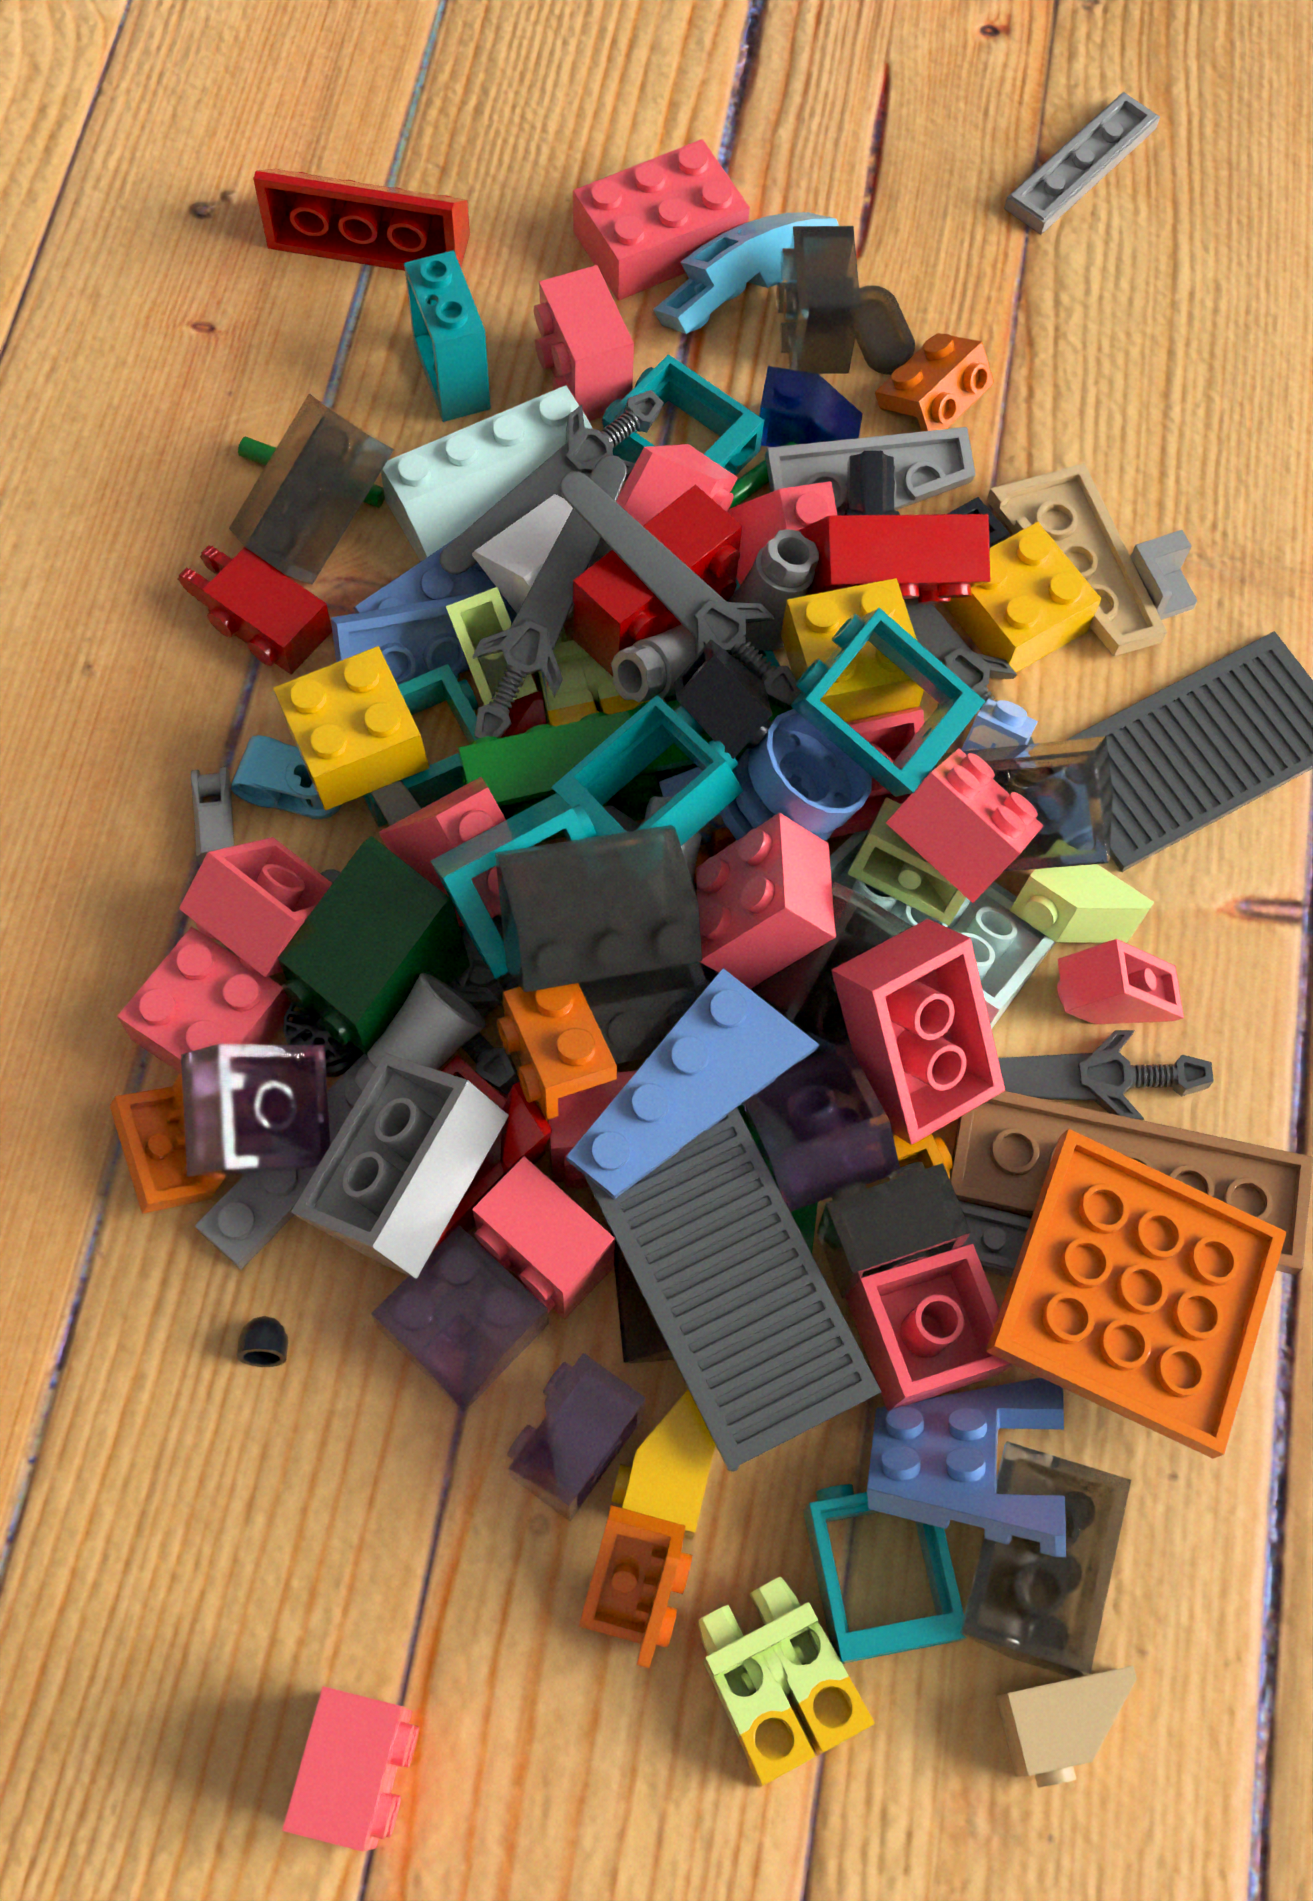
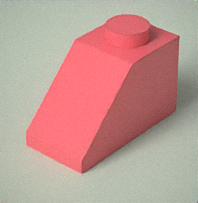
[1057,939,1184,1024]

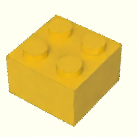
[943,522,1101,680]
[781,578,924,722]
[273,646,429,811]

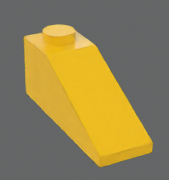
[611,1390,716,1540]

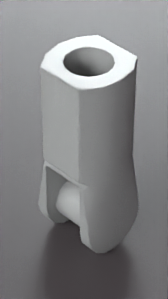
[191,767,234,865]

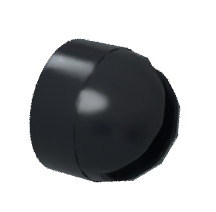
[237,1316,288,1367]

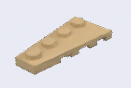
[987,463,1167,656]

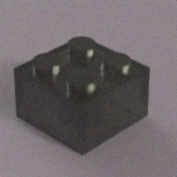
[776,226,861,374]
[817,1162,971,1298]

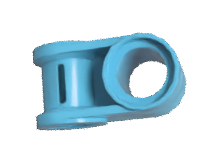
[231,735,342,819]

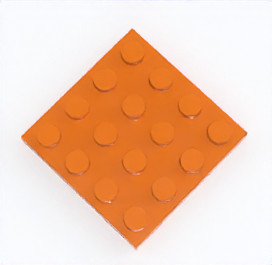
[986,1129,1287,1459]

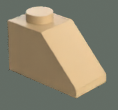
[996,1666,1137,1788]

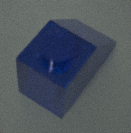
[759,366,863,447]

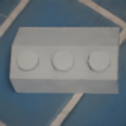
[291,1053,509,1279]

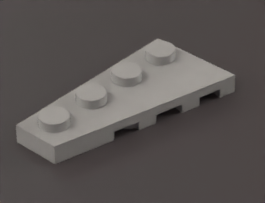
[765,427,976,515]

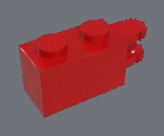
[178,545,332,675]

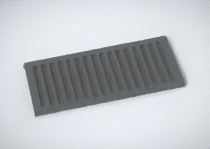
[1040,631,1313,872]
[584,1107,882,1472]

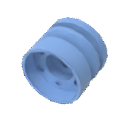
[721,709,872,841]

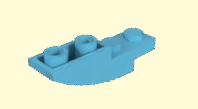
[653,212,840,334]

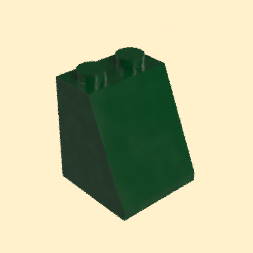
[278,836,470,1056]

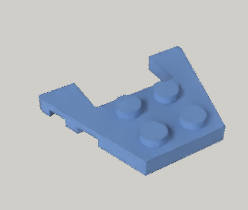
[867,1378,1066,1557]

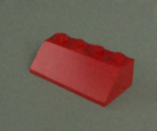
[253,169,470,271]

